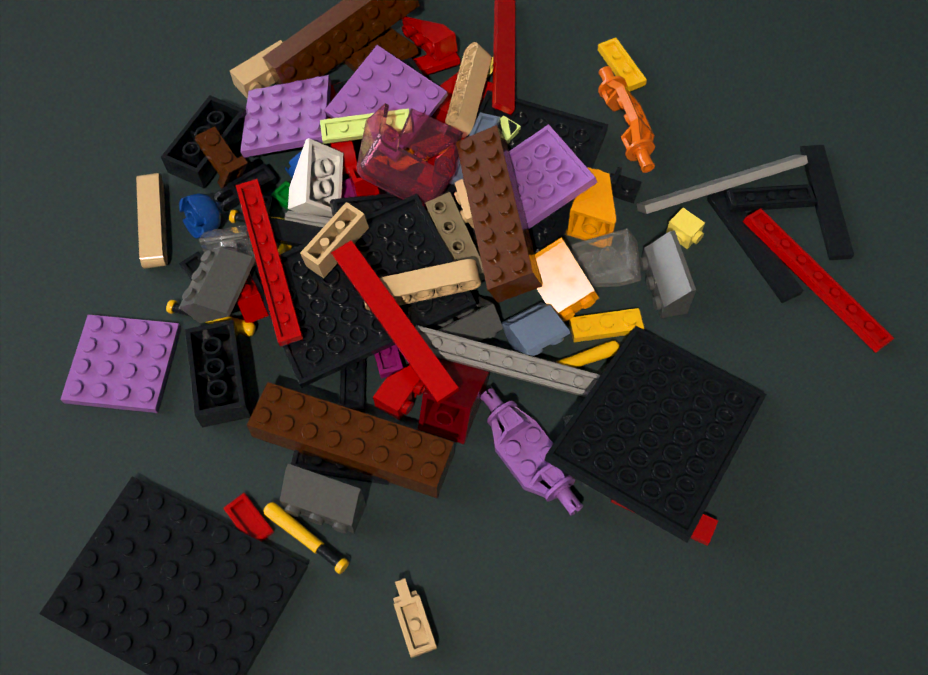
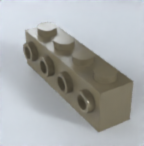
[425,192,485,281]

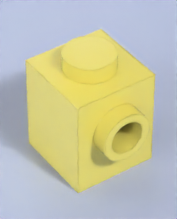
[666,208,705,249]

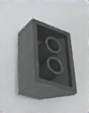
[639,230,696,318]
[179,247,256,323]
[430,295,503,361]
[280,464,366,534]

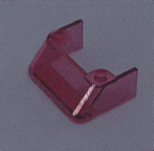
[357,103,458,210]
[397,108,464,160]

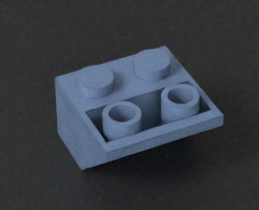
[501,302,570,356]

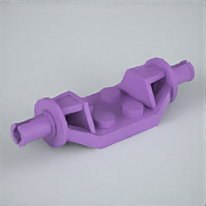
[480,388,583,516]

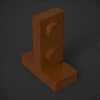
[195,126,248,189]

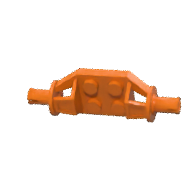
[598,66,655,173]

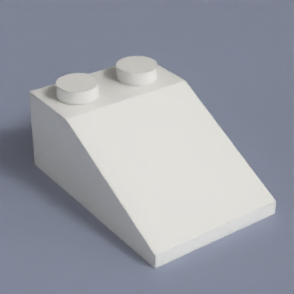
[288,138,343,218]

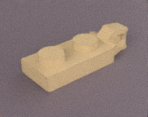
[393,579,437,658]

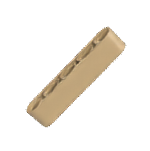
[445,42,491,138]
[136,173,168,269]
[364,259,481,311]

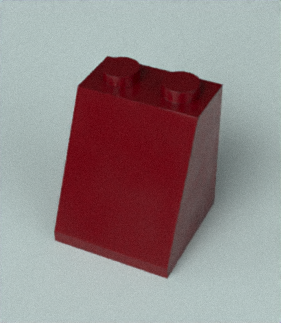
[418,359,489,444]

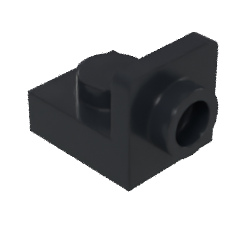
[610,167,642,204]

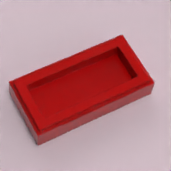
[223,493,274,542]

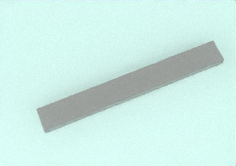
[637,155,808,214]
[415,325,601,397]

